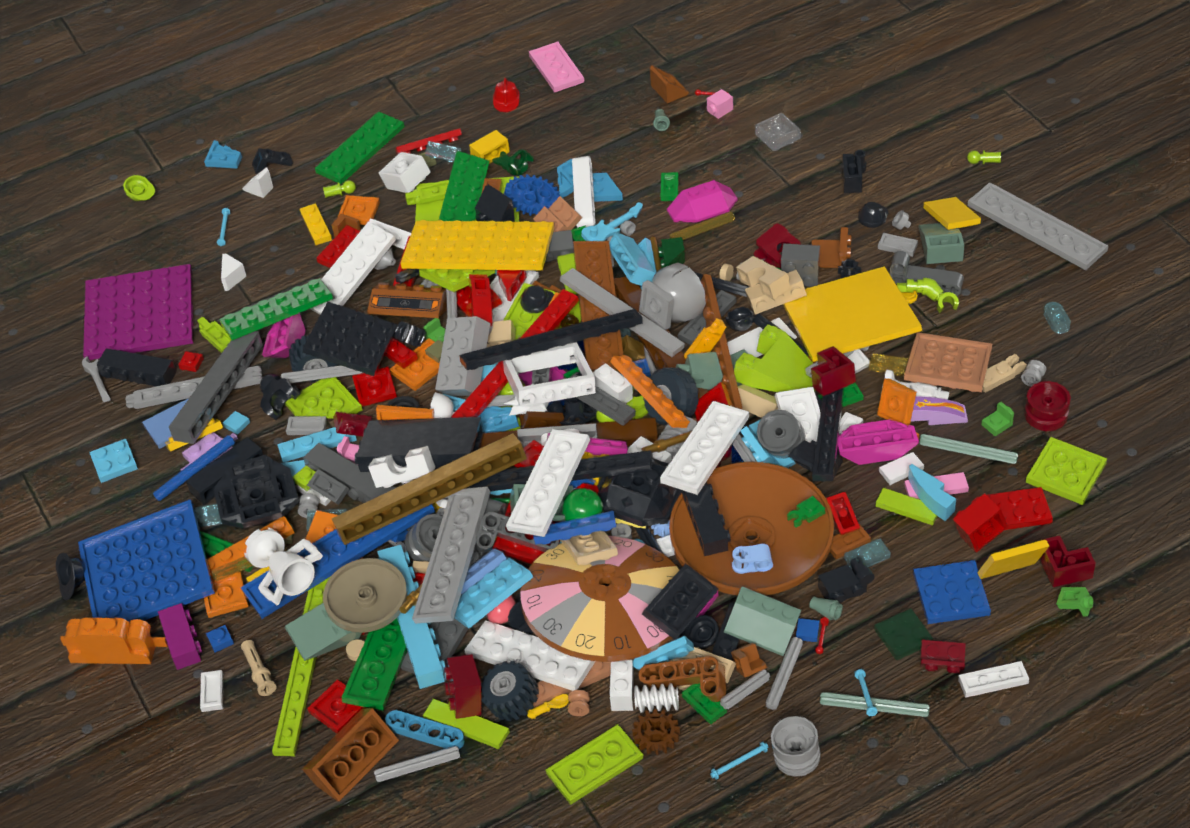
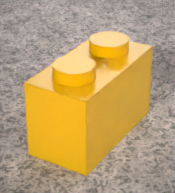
[469,130,510,164]

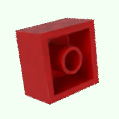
[953,493,1008,553]

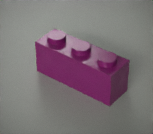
[158,603,202,670]

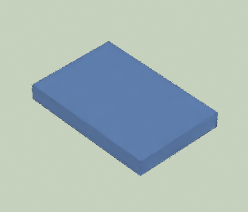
[142,398,189,449]

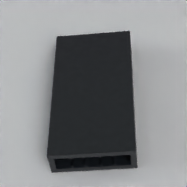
[354,417,484,472]

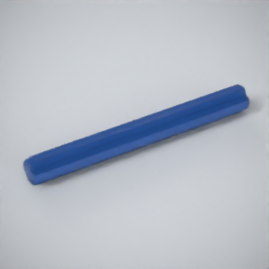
[153,435,235,501]

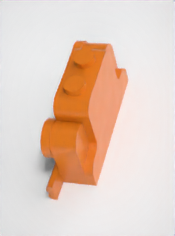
[60,618,168,664]

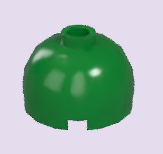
[562,488,603,521]

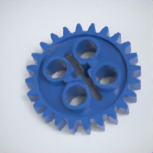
[504,174,560,216]

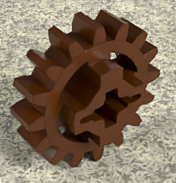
[632,709,680,755]

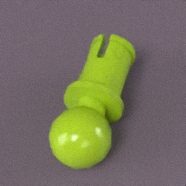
[967,150,1001,164]
[323,180,356,198]

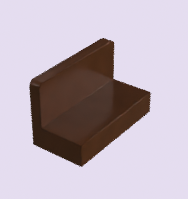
[518,411,564,429]

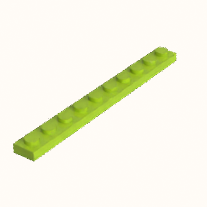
[272,576,331,757]

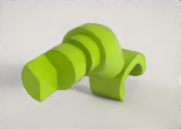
[897,278,959,313]

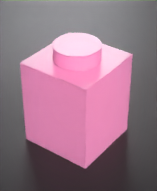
[707,89,733,119]

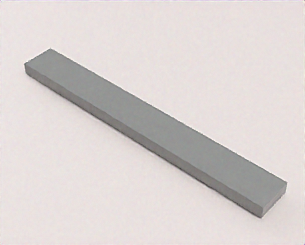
[560,268,685,357]

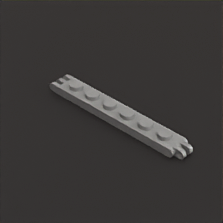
[126,366,262,409]

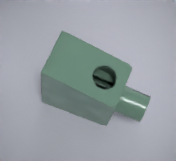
[676,352,723,390]

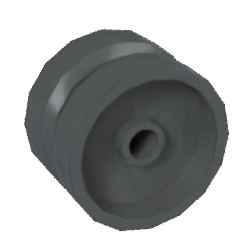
[757,410,806,459]
[405,514,443,562]

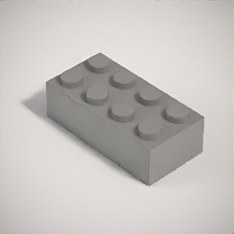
[435,316,490,396]

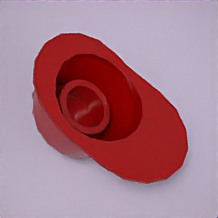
[493,78,519,112]

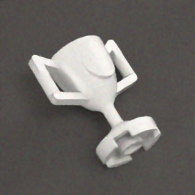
[244,528,323,605]

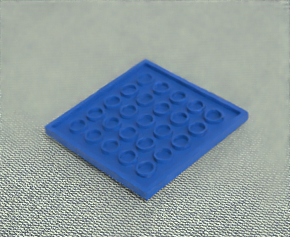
[78,500,215,622]

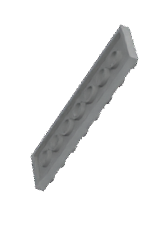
[968,183,1108,270]
[412,487,490,624]

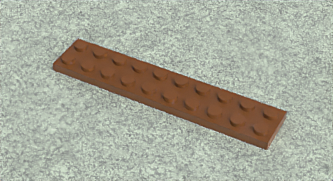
[573,241,623,374]

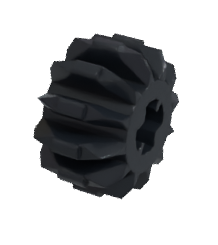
[394,321,426,347]

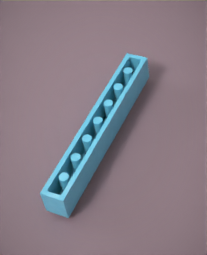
[377,545,445,689]

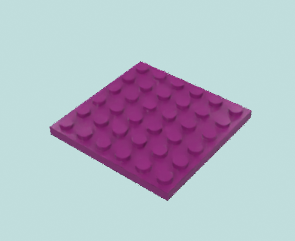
[83,264,193,360]

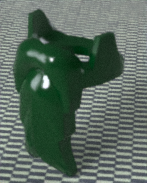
[492,149,534,176]

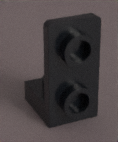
[252,148,293,174]

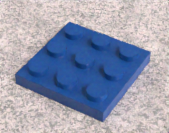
[913,560,991,624]

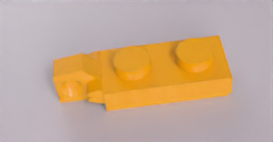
[684,318,726,359]

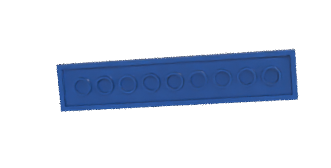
[241,504,435,619]

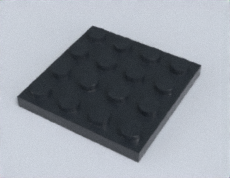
[302,301,397,376]

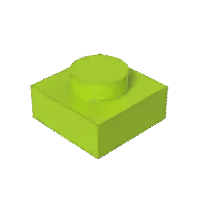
[293,466,315,491]

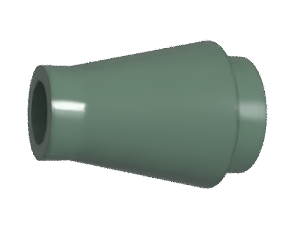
[653,109,670,131]
[810,597,843,620]

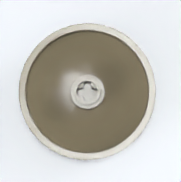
[323,558,408,633]

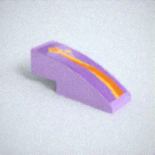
[911,396,968,425]

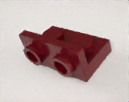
[333,412,372,437]
[920,640,966,673]

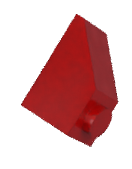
[497,270,527,301]
[826,492,860,535]

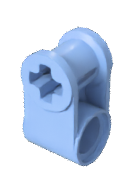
[732,544,773,574]

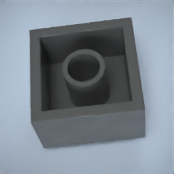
[781,244,820,287]

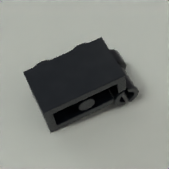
[842,150,867,193]
[818,557,875,604]

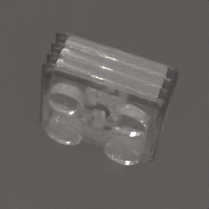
[755,113,801,151]

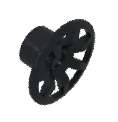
[558,397,597,425]

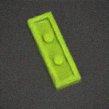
[876,488,937,525]

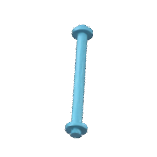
[217,208,230,246]
[855,669,878,716]
[710,742,769,780]

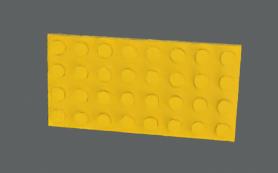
[401,220,554,270]

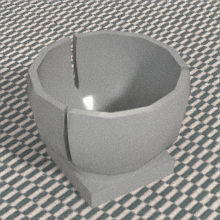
[639,263,706,330]

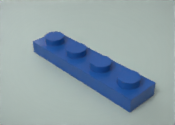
[533,511,616,545]

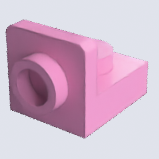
[337,436,359,465]

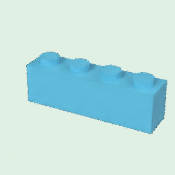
[609,232,656,286]

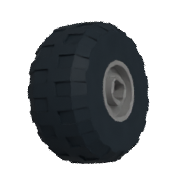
[643,367,699,425]

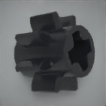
[838,259,861,279]

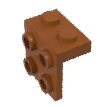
[811,227,851,268]

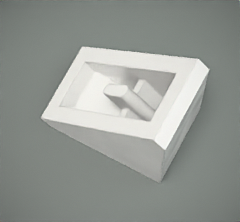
[242,168,273,198]
[221,254,246,291]

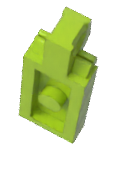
[405,180,449,205]
[197,317,231,353]

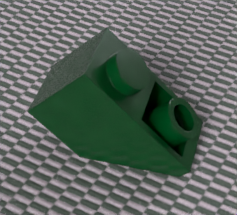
[658,237,685,269]

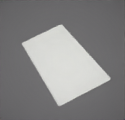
[727,318,797,357]

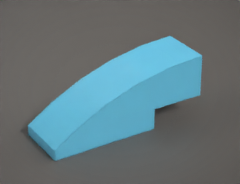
[908,464,956,521]

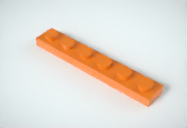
[610,355,690,428]
[207,516,294,580]

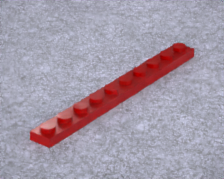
[450,289,579,418]

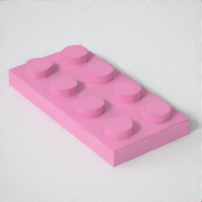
[529,42,584,92]

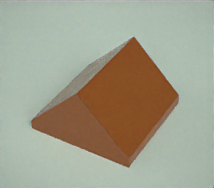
[650,65,689,104]

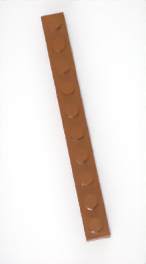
[701,274,743,410]

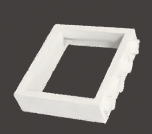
[503,342,596,407]

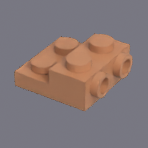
[534,196,583,232]

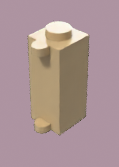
[738,384,778,418]

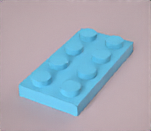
[454,558,533,628]

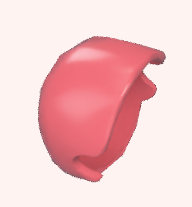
[486,595,516,624]

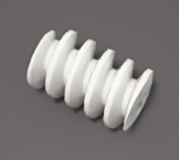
[634,683,679,713]

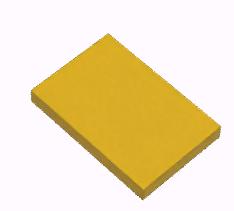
[923,197,981,230]
[978,540,1049,579]

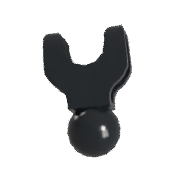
[260,373,301,421]

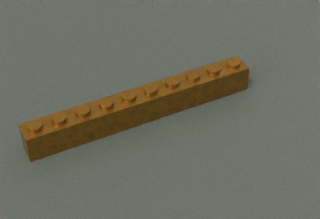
[332,433,527,545]

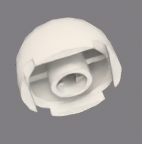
[430,392,455,418]

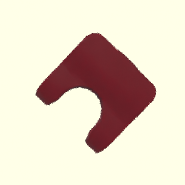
[753,223,801,268]

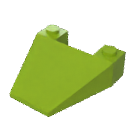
[734,325,816,392]

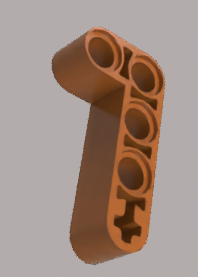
[638,656,726,702]

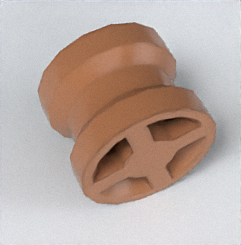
[568,690,590,716]

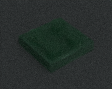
[874,609,934,661]

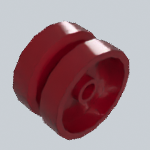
[1024,381,1071,431]

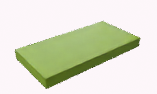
[546,724,643,805]

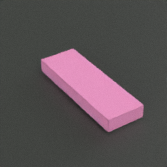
[904,472,969,499]

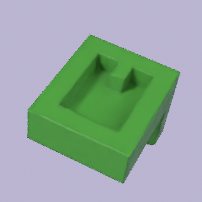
[424,318,446,342]
[982,402,1014,436]
[1056,587,1093,616]

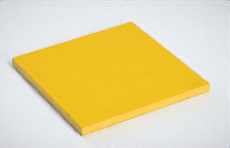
[783,266,922,362]

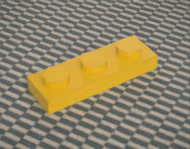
[300,203,332,245]
[165,418,223,452]

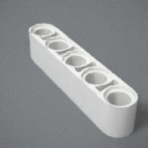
[572,156,596,228]

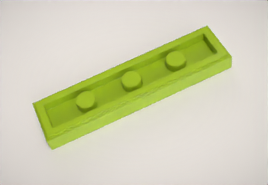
[423,699,509,749]

